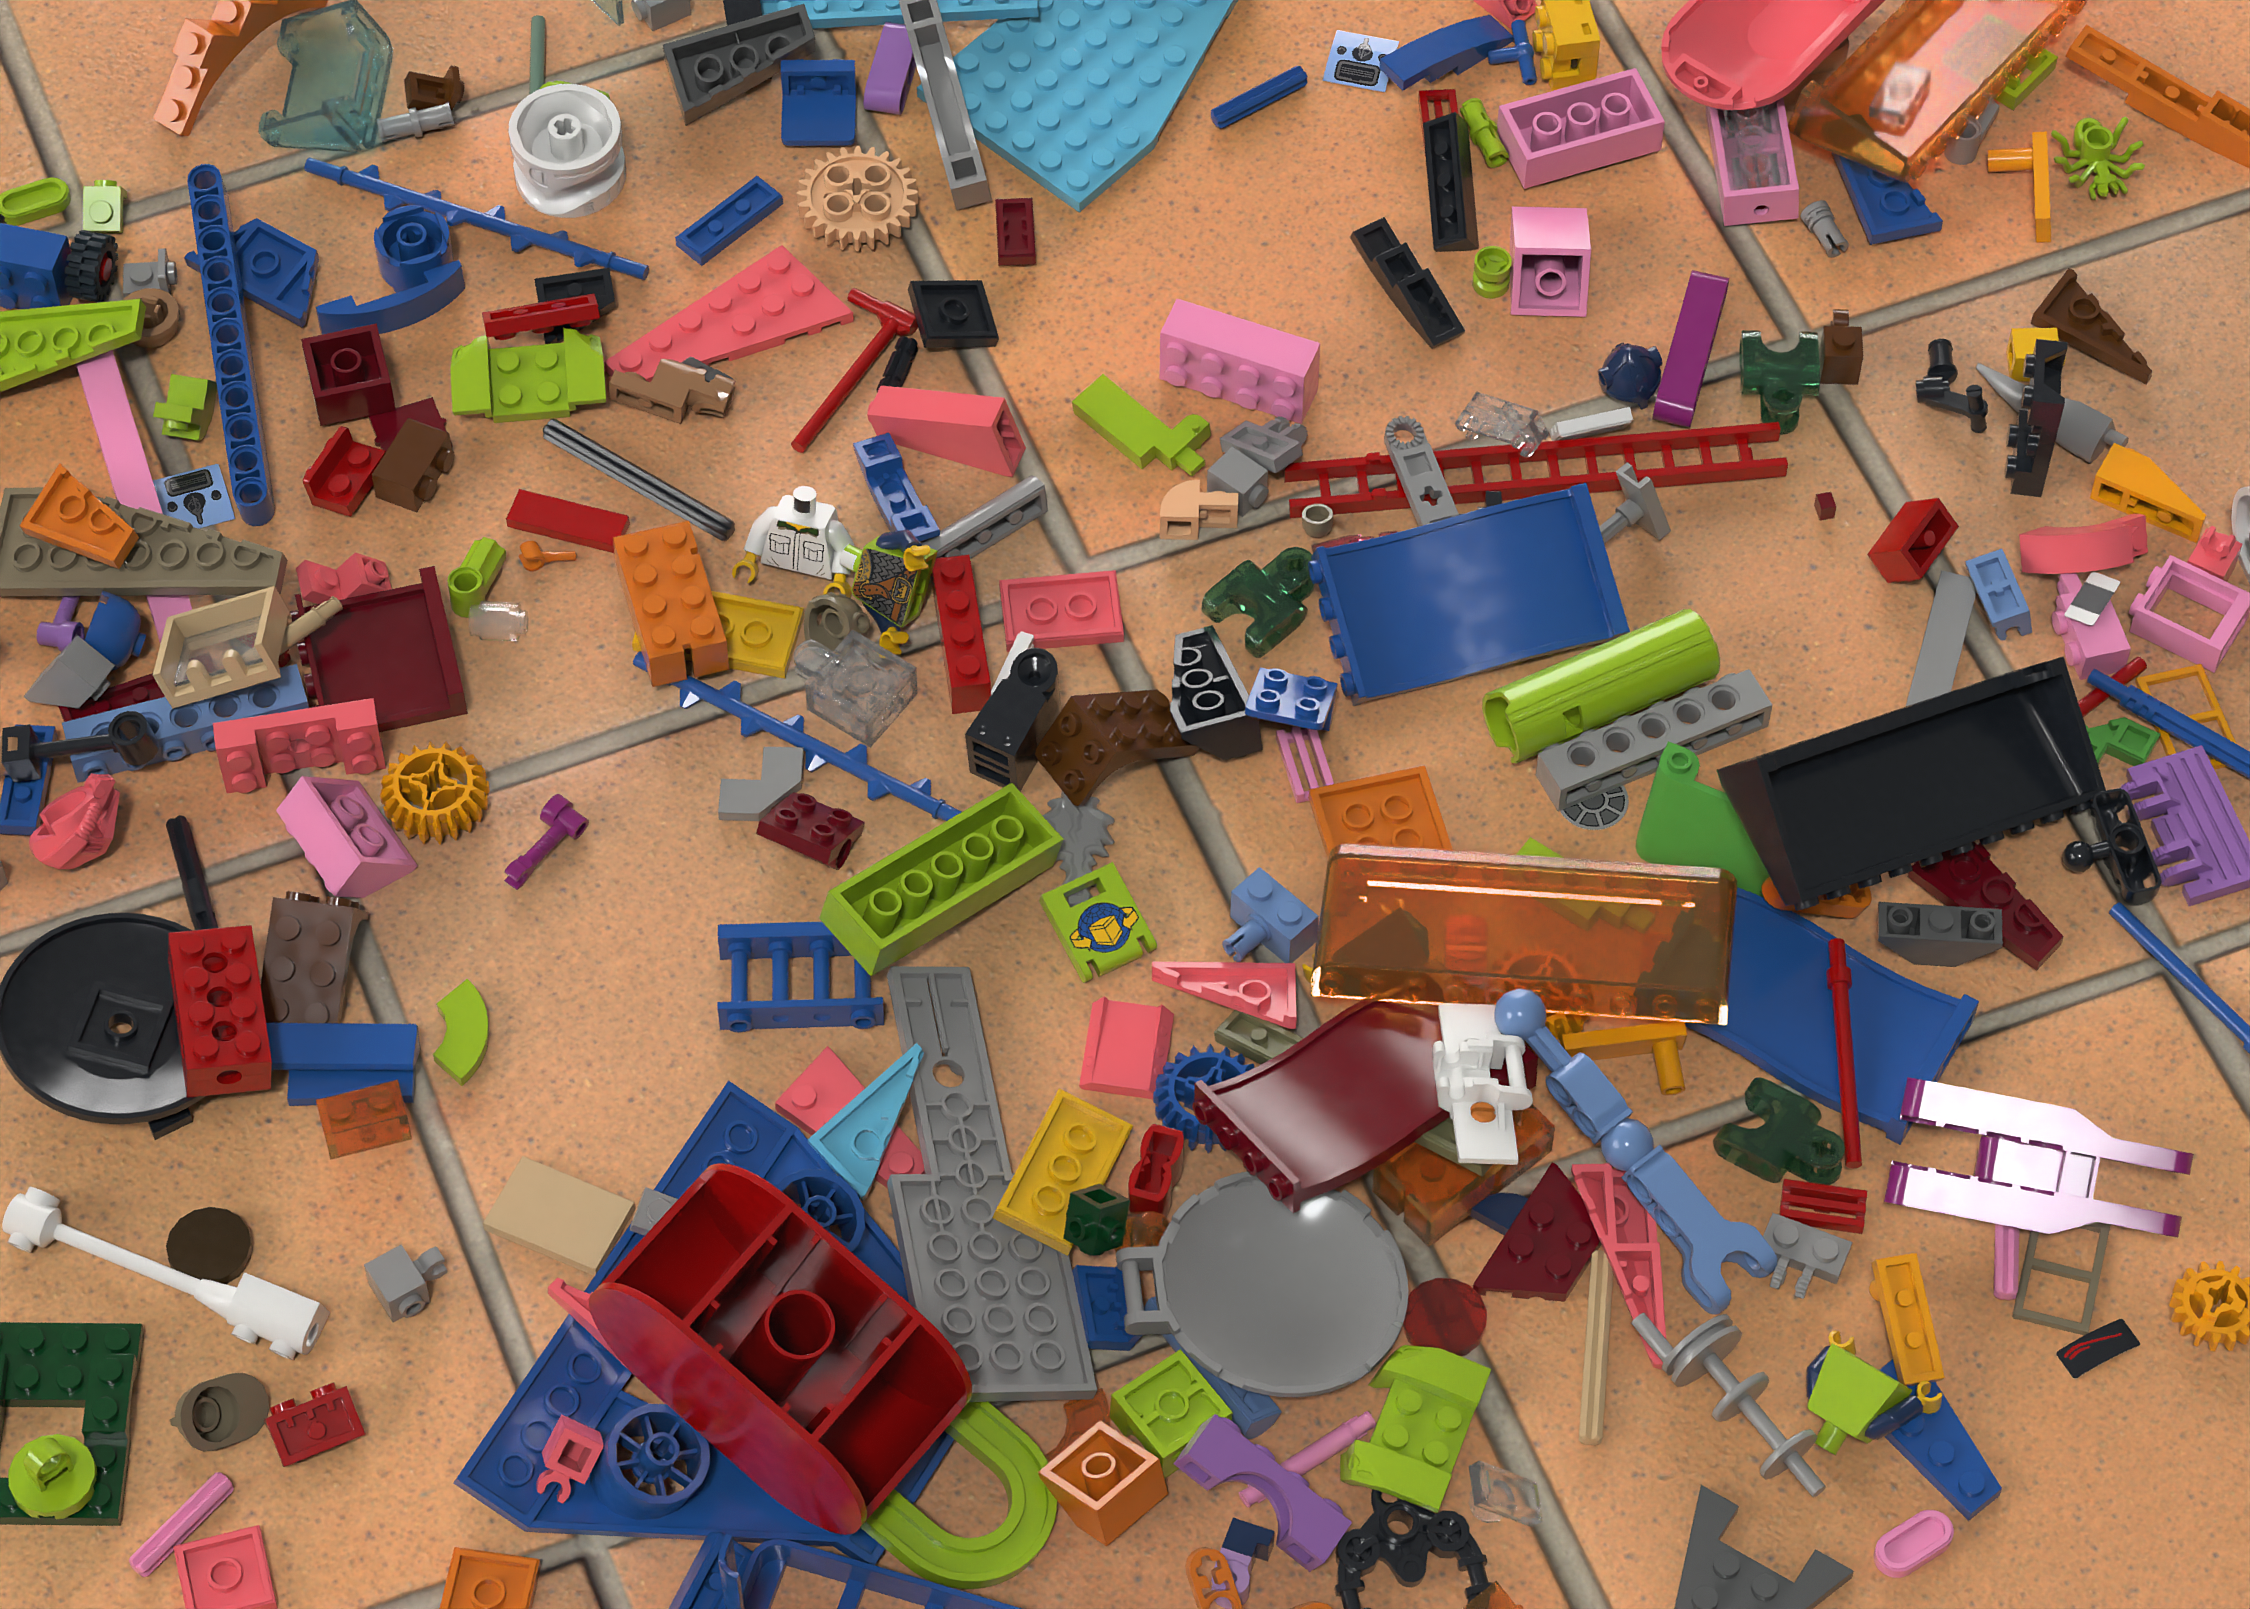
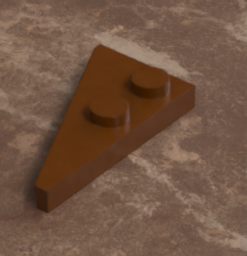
[2031,268,2153,385]

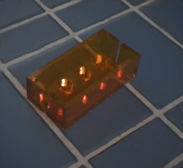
[1372,1104,1555,1247]

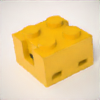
[1532,0,1601,91]

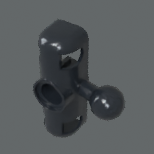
[2062,788,2162,905]

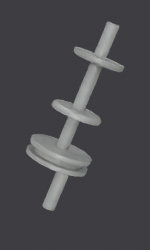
[1631,1313,1826,1497]

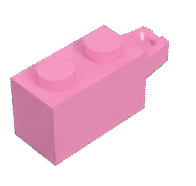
[2052,573,2131,680]

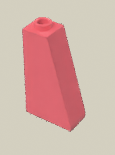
[867,386,1026,477]

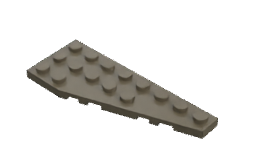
[0,487,288,597]

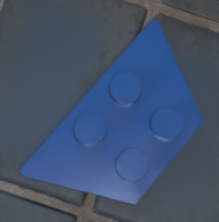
[184,218,319,327]

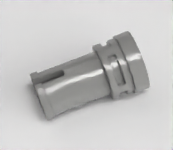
[1800,200,1849,258]

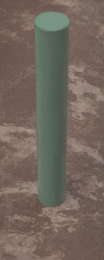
[529,15,546,95]

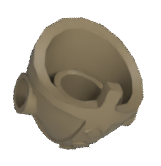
[804,592,870,662]

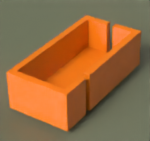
[613,521,729,687]

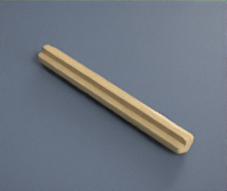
[1579,1250,1613,1446]

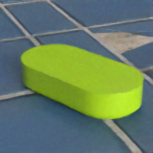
[0,177,71,226]

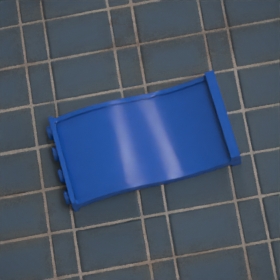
[1308,483,1630,706]
[1634,872,1979,1145]

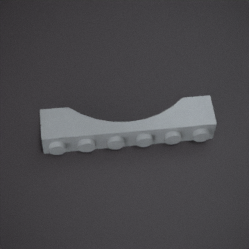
[898,0,992,210]

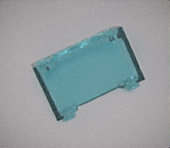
[258,0,393,153]

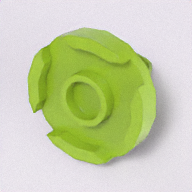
[8,1434,97,1519]

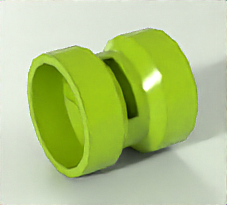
[1472,246,1512,299]

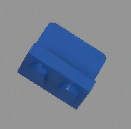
[781,59,856,146]
[1245,667,1338,731]

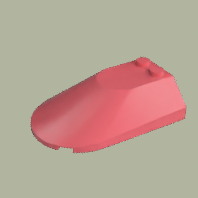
[1661,0,1885,110]

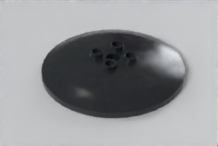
[0,913,217,1124]

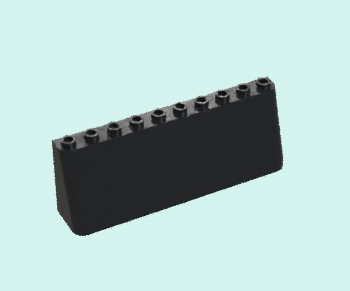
[1717,656,2106,911]

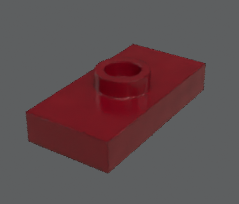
[995,198,1036,266]

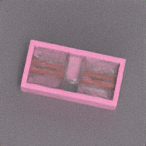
[1706,98,1799,226]

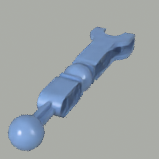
[1494,988,1778,1314]

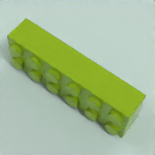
[819,783,1064,976]

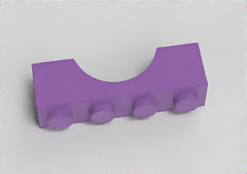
[1174,1414,1352,1572]

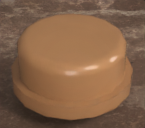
[123,288,180,348]

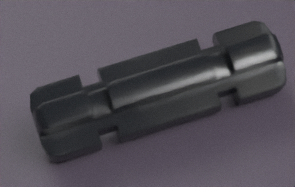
[876,336,918,392]

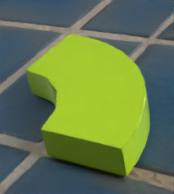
[433,979,489,1086]

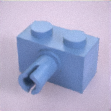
[1222,867,1319,963]

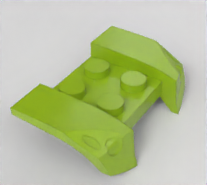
[450,328,606,423]
[1340,1345,1491,1513]

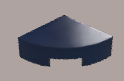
[1470,1193,1528,1236]

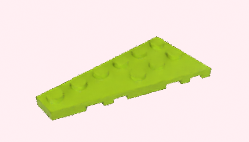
[0,299,146,392]

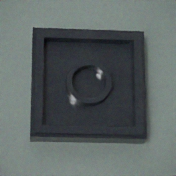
[908,280,999,348]

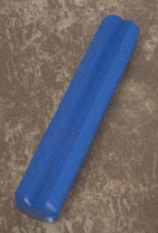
[1211,66,1308,129]

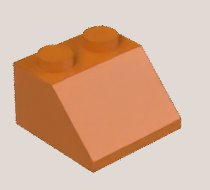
[1038,1420,1168,1546]

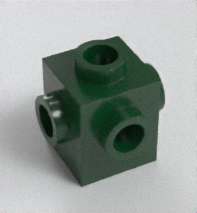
[1063,1183,1130,1256]

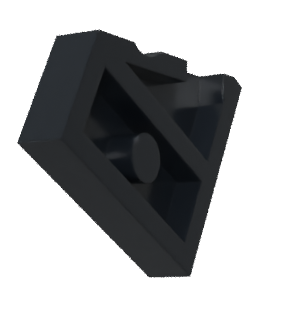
[534,268,616,344]

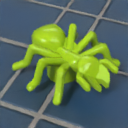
[2051,117,2145,200]

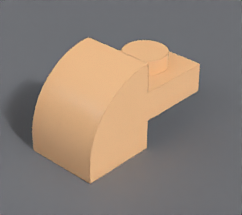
[1160,480,1238,540]

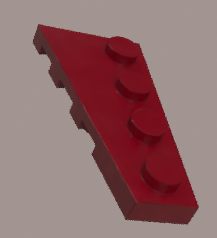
[1907,841,2064,971]

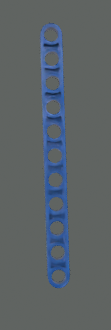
[187,164,275,526]

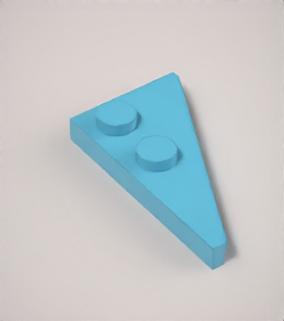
[808,1043,924,1201]

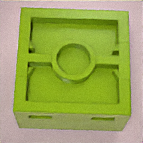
[1109,1349,1233,1479]

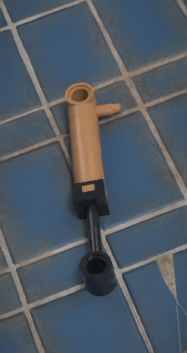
[0,711,159,782]

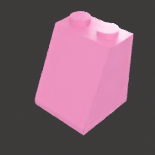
[1510,206,1591,317]

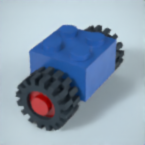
[0,214,118,309]

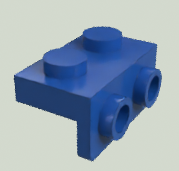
[1072,1265,1145,1351]

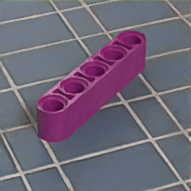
[1652,270,1729,428]

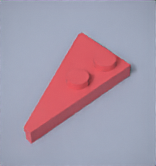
[1152,962,1297,1029]

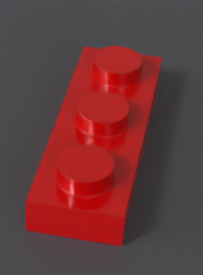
[482,293,600,340]

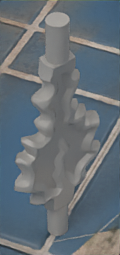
[1042,791,1114,907]

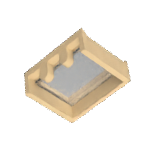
[153,586,292,709]

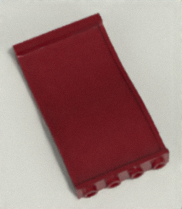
[1192,960,1538,1213]

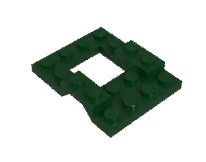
[0,1322,144,1526]

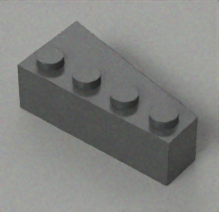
[662,4,816,126]

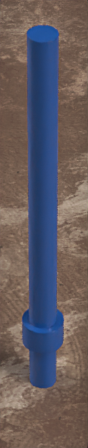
[2109,902,2250,1054]

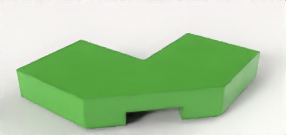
[2086,717,2161,766]

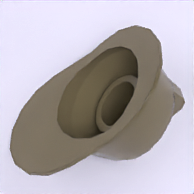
[170,1373,269,1452]

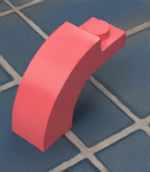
[2019,513,2148,574]

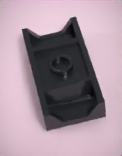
[2005,339,2068,497]

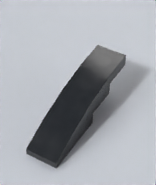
[1350,217,1465,349]

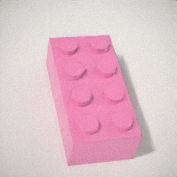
[1497,68,1665,189]
[1159,299,1320,424]

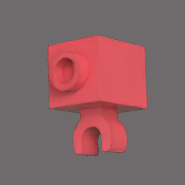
[2187,526,2243,582]
[536,1414,604,1503]

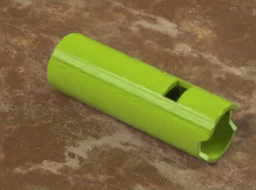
[1482,609,1720,764]

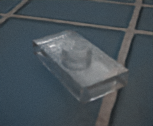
[1869,61,1931,125]

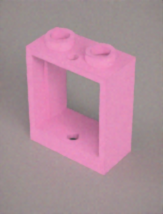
[2129,555,2250,673]

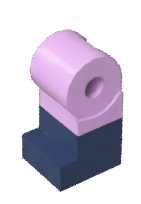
[1211,1518,1274,1609]

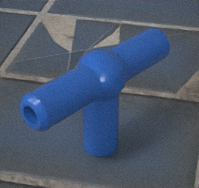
[1487,19,1537,85]

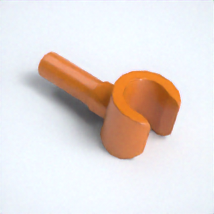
[519,541,576,572]

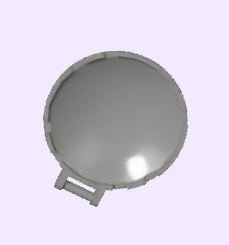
[1116,1171,1409,1398]

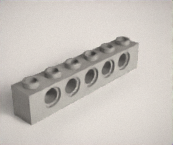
[1536,669,1772,812]

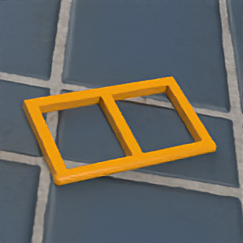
[2135,664,2237,770]

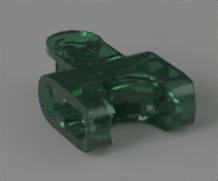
[1739,330,1820,435]
[1201,547,1315,658]
[1713,1077,1845,1185]

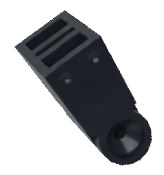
[965,648,1061,792]

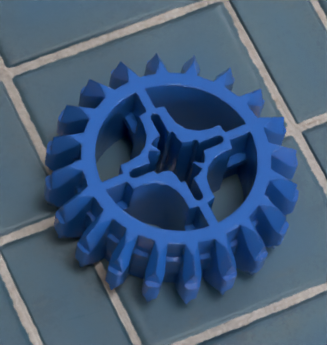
[1153,1044,1255,1154]

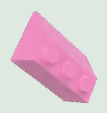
[276,776,418,898]

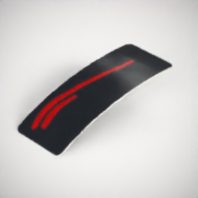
[2056,1319,2140,1379]

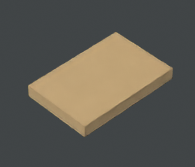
[483,1156,635,1276]

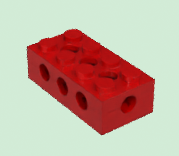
[168,925,272,1098]

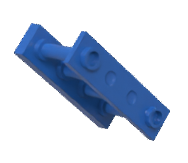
[717,922,884,1032]

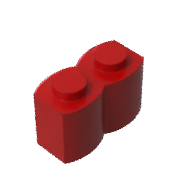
[1128,1124,1184,1226]

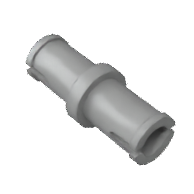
[377,102,455,143]

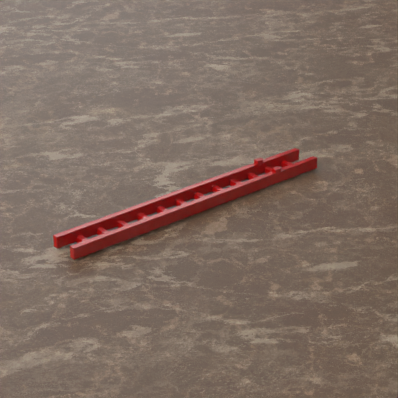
[1283,422,1788,518]

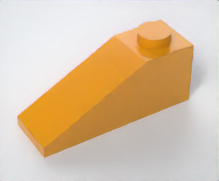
[2090,443,2206,543]

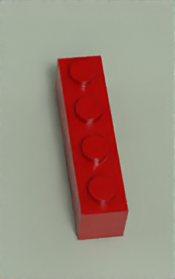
[931,554,991,714]

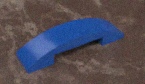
[316,260,465,334]
[853,433,940,542]

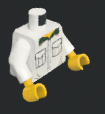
[732,486,854,598]

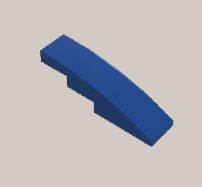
[1379,15,1514,91]

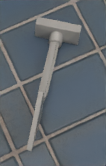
[1599,462,1671,544]

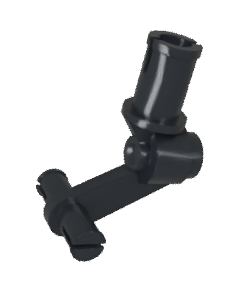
[1916,339,1988,433]

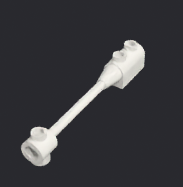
[2,1187,330,1360]

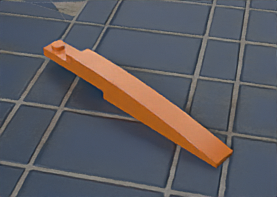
[2065,24,2250,169]

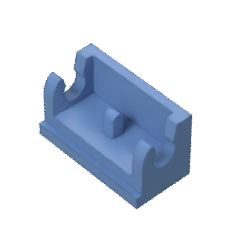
[1965,549,2032,640]

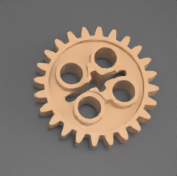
[797,146,918,251]

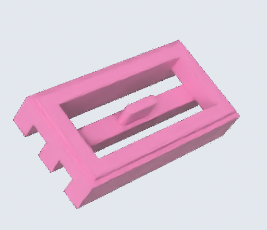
[1276,726,1334,803]

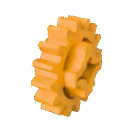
[2169,1261,2250,1352]

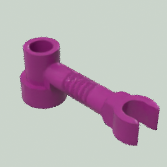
[504,794,589,890]

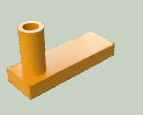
[1988,131,2051,243]
[1560,1020,1687,1095]
[1869,1253,1945,1387]

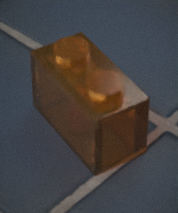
[316,1080,412,1160]

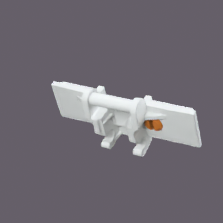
[1432,1003,1533,1165]

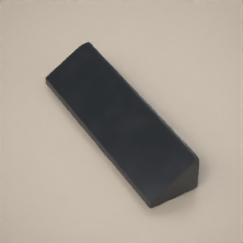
[1423,112,1479,252]

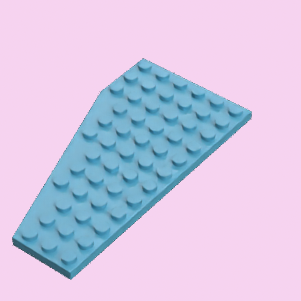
[917,0,1238,213]

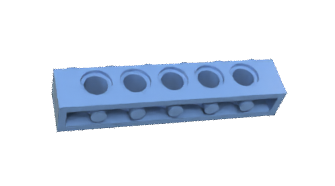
[62,664,309,783]

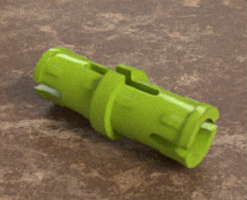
[1460,98,1509,168]

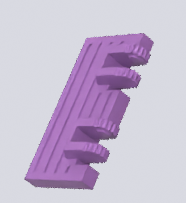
[2120,745,2250,906]

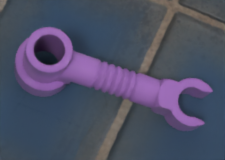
[37,596,85,652]

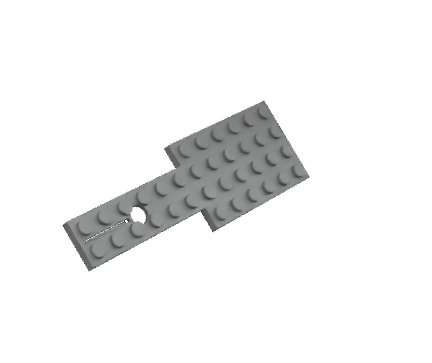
[887,966,1097,1402]

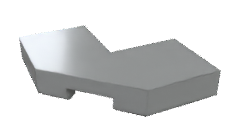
[718,746,804,821]

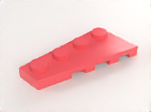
[775,1046,925,1188]

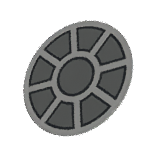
[1560,785,1629,830]

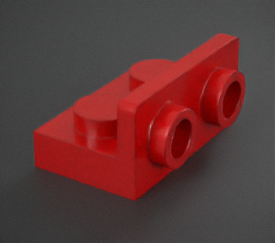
[303,426,386,517]
[264,1382,365,1467]

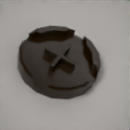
[166,1207,253,1284]

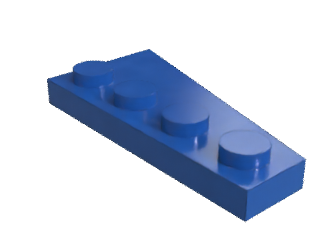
[1823,116,1943,245]
[1880,1359,2002,1521]

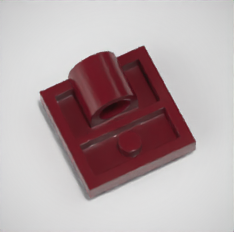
[756,792,865,870]

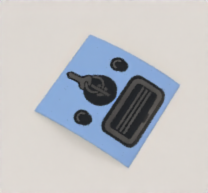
[1323,30,1399,92]
[153,464,235,529]

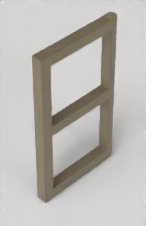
[2012,1222,2111,1335]

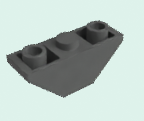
[1878,902,2003,967]

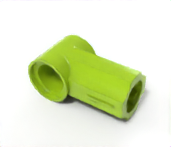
[447,537,506,618]

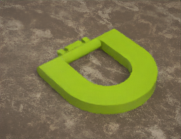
[860,1402,1057,1589]

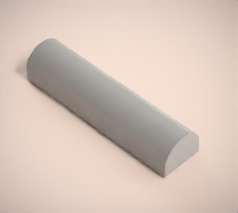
[921,475,1048,584]

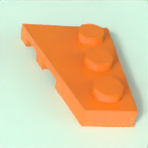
[19,463,139,569]

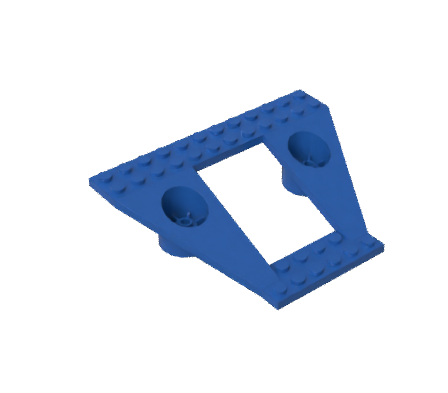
[453,1080,954,1565]

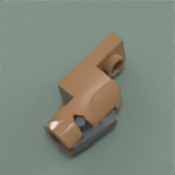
[609,357,736,424]

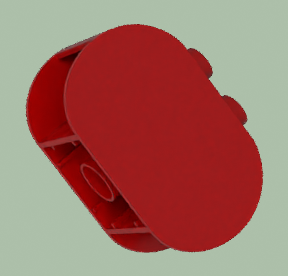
[589,1163,972,1535]

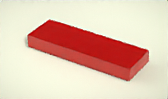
[506,489,630,553]

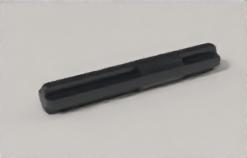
[166,815,218,930]

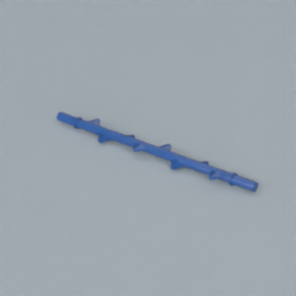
[304,157,649,280]
[633,651,962,821]

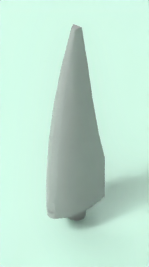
[1976,363,2129,464]

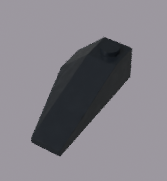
[1170,625,1263,760]

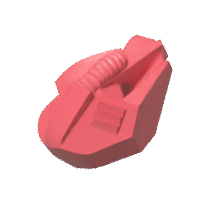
[29,773,120,869]

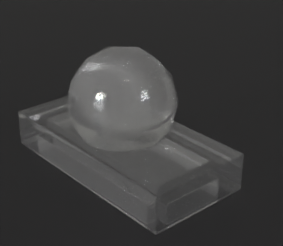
[1468,1461,1543,1527]

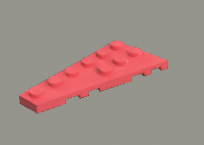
[604,245,854,382]

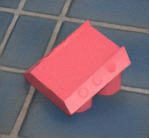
[1079,996,1174,1099]

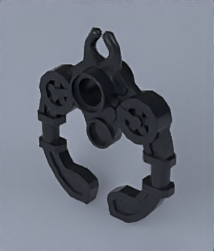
[1334,1489,1495,1609]

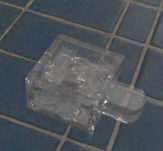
[794,629,918,748]

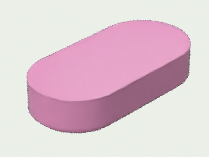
[1874,1510,1954,1578]

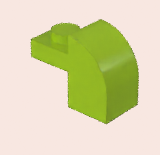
[153,374,217,440]

